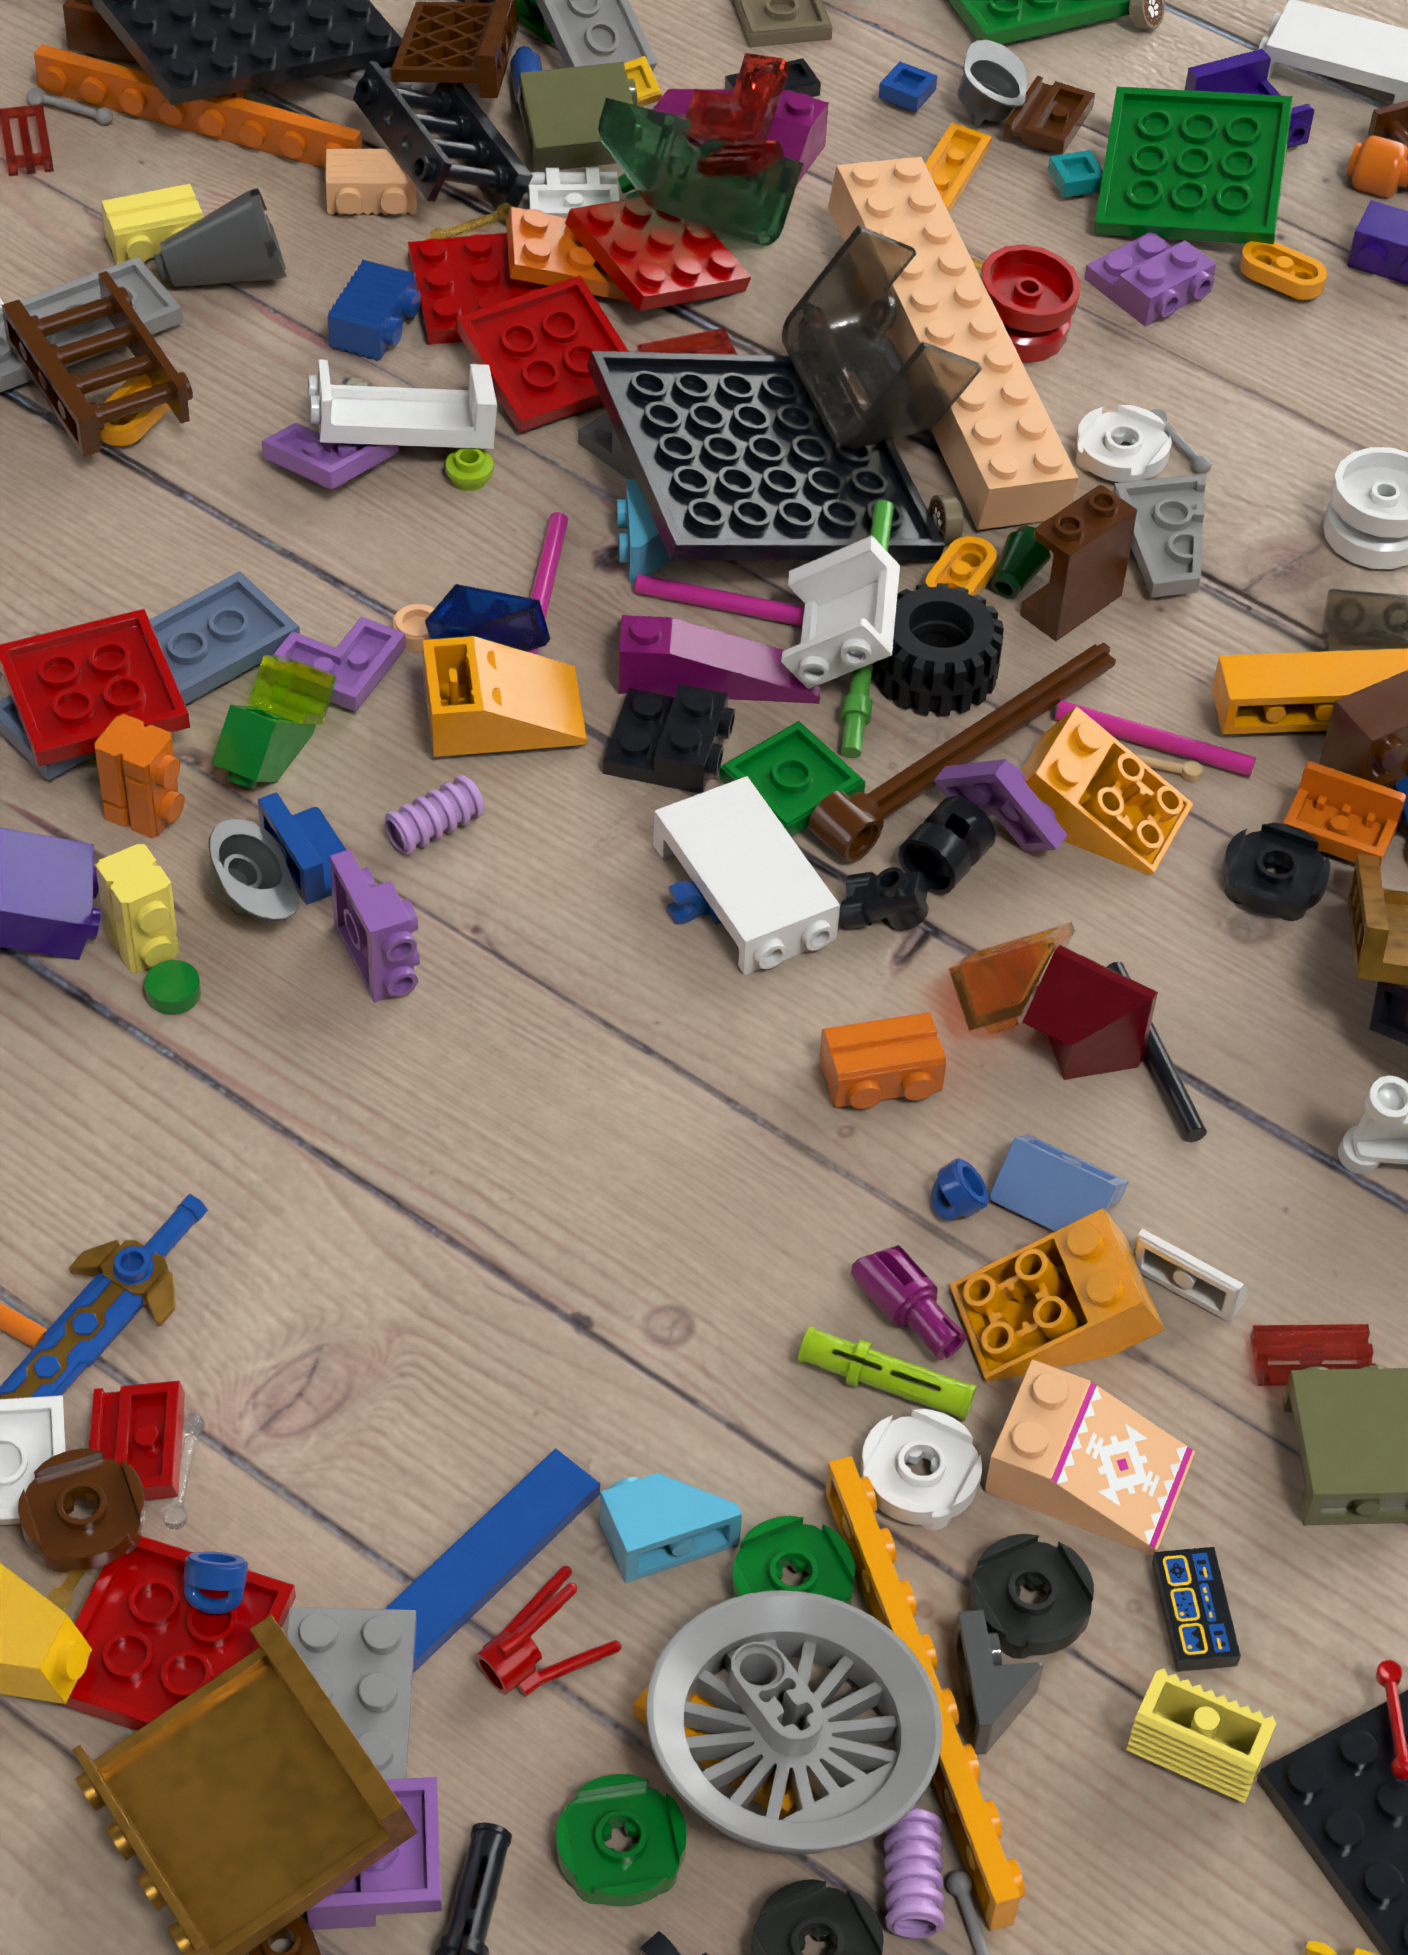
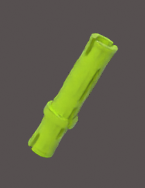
[797,1326,977,1421]

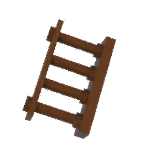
[2,271,193,457]

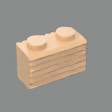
[325,149,417,216]

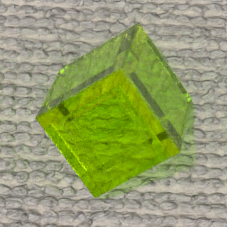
[248,655,337,725]

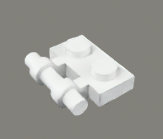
[528,167,619,218]

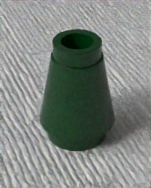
[991,526,1051,599]

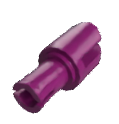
[851,1245,967,1360]

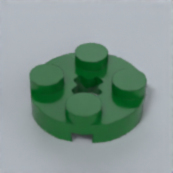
[731,1515,856,1605]
[556,1774,687,1907]

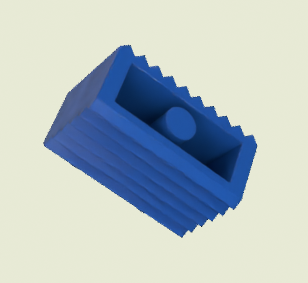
[328,259,421,361]

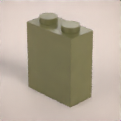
[517,62,646,172]

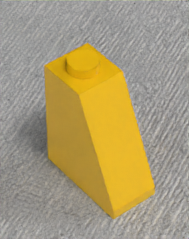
[0,1563,92,1704]

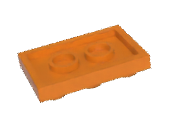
[506,207,630,302]

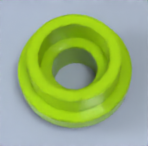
[446,448,494,491]

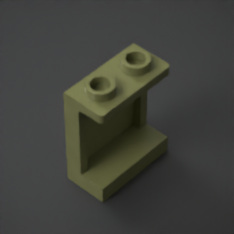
[1282,1365,1408,1526]

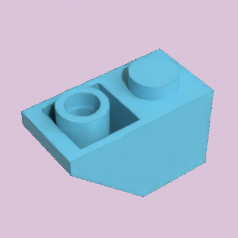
[617,479,670,583]

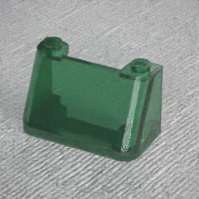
[598,98,803,246]

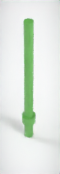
[840,500,894,758]

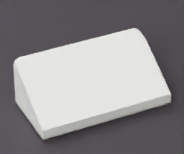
[1133,1229,1250,1322]

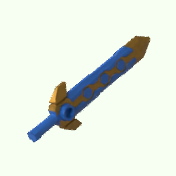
[0,1194,208,1399]

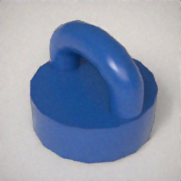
[931,1158,989,1221]
[183,1551,248,1614]

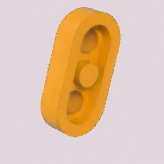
[1240,241,1327,301]
[99,374,170,447]
[925,536,997,596]

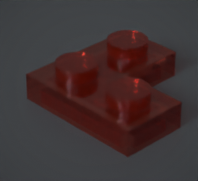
[682,53,791,149]

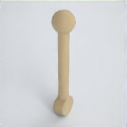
[1133,753,1203,783]

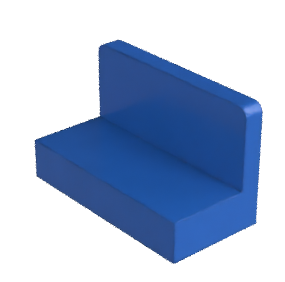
[258,792,346,905]

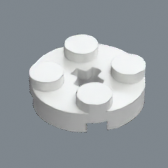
[1075,405,1172,483]
[860,1409,982,1530]

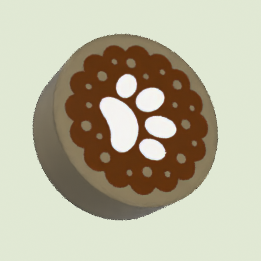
[1129,0,1164,30]
[928,494,964,543]

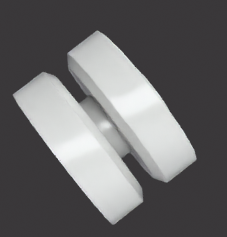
[1323,447,1408,569]

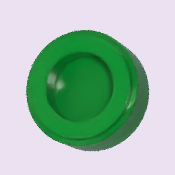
[144,960,201,1014]

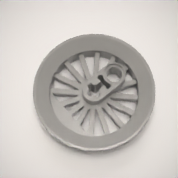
[646,1590,942,1855]

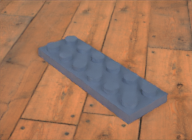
[0,571,300,781]

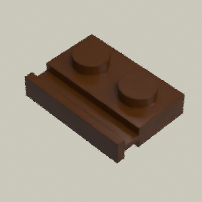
[1004,76,1095,155]

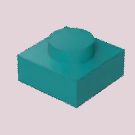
[1048,150,1103,197]

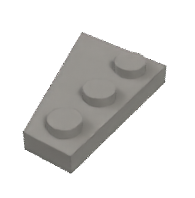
[1113,473,1207,598]

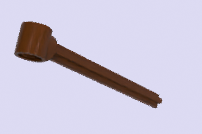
[808,643,1116,863]

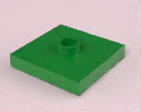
[719,721,865,836]

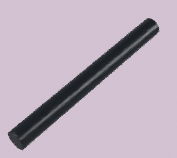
[1107,962,1207,1142]

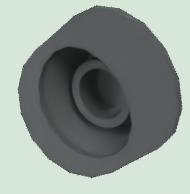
[958,40,1028,126]
[205,818,300,921]

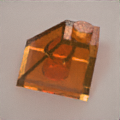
[949,922,1075,1035]

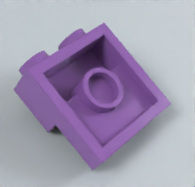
[1084,233,1216,327]
[330,849,420,1003]
[307,1777,442,1930]

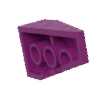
[650,89,829,194]
[618,615,820,704]

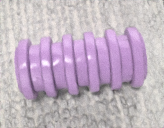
[385,775,484,855]
[884,1808,945,1939]

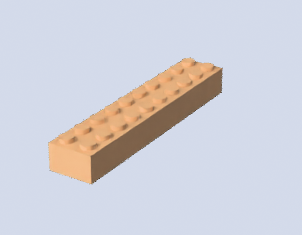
[828,157,1078,530]

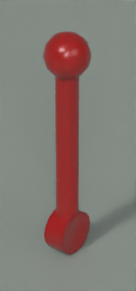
[1376,1660,1408,1781]

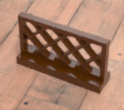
[391,0,518,98]

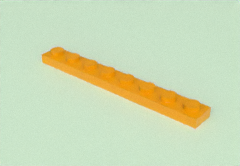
[825,1456,1025,1931]

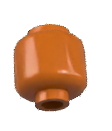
[1346,135,1408,199]

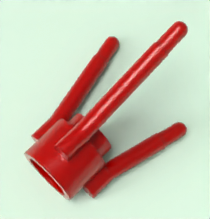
[475,1566,621,1697]

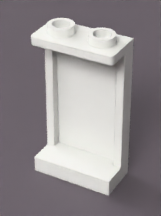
[1259,0,1408,104]
[308,359,497,449]
[653,776,840,975]

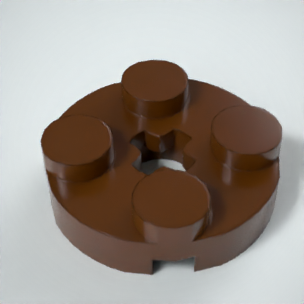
[18,1449,146,1573]

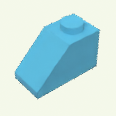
[600,1473,742,1583]

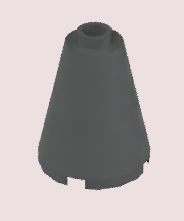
[154,187,287,287]

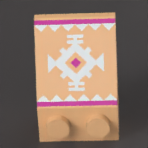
[985,1359,1195,1555]

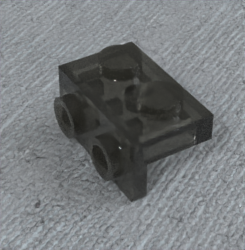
[1321,589,1408,651]

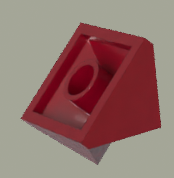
[1022,945,1158,1080]

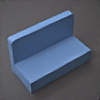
[990,1134,1129,1231]

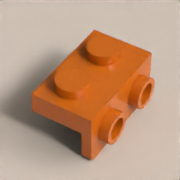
[1283,761,1406,867]

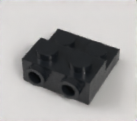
[603,684,735,794]

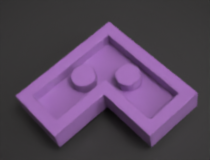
[262,423,399,490]
[266,616,406,712]
[933,759,1068,852]

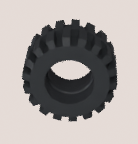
[873,583,1004,716]

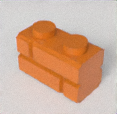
[94,714,185,838]
[819,1012,946,1109]

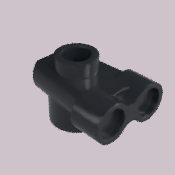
[840,867,929,931]

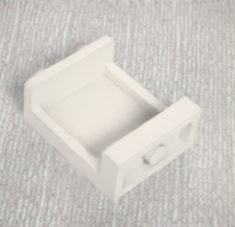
[781,536,900,689]

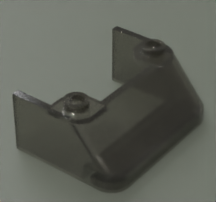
[782,225,982,449]

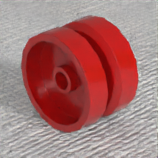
[980,244,1081,363]

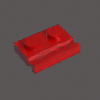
[89,1381,185,1500]

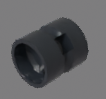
[898,796,996,895]

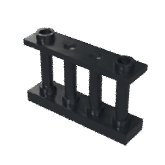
[353,61,533,213]

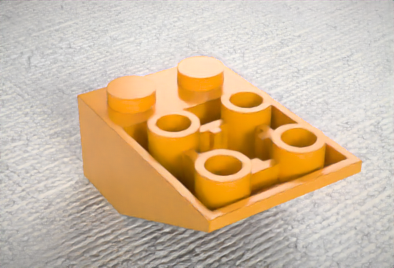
[422,636,587,757]
[1021,706,1193,875]
[949,1208,1165,1382]

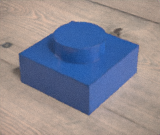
[878,62,938,112]

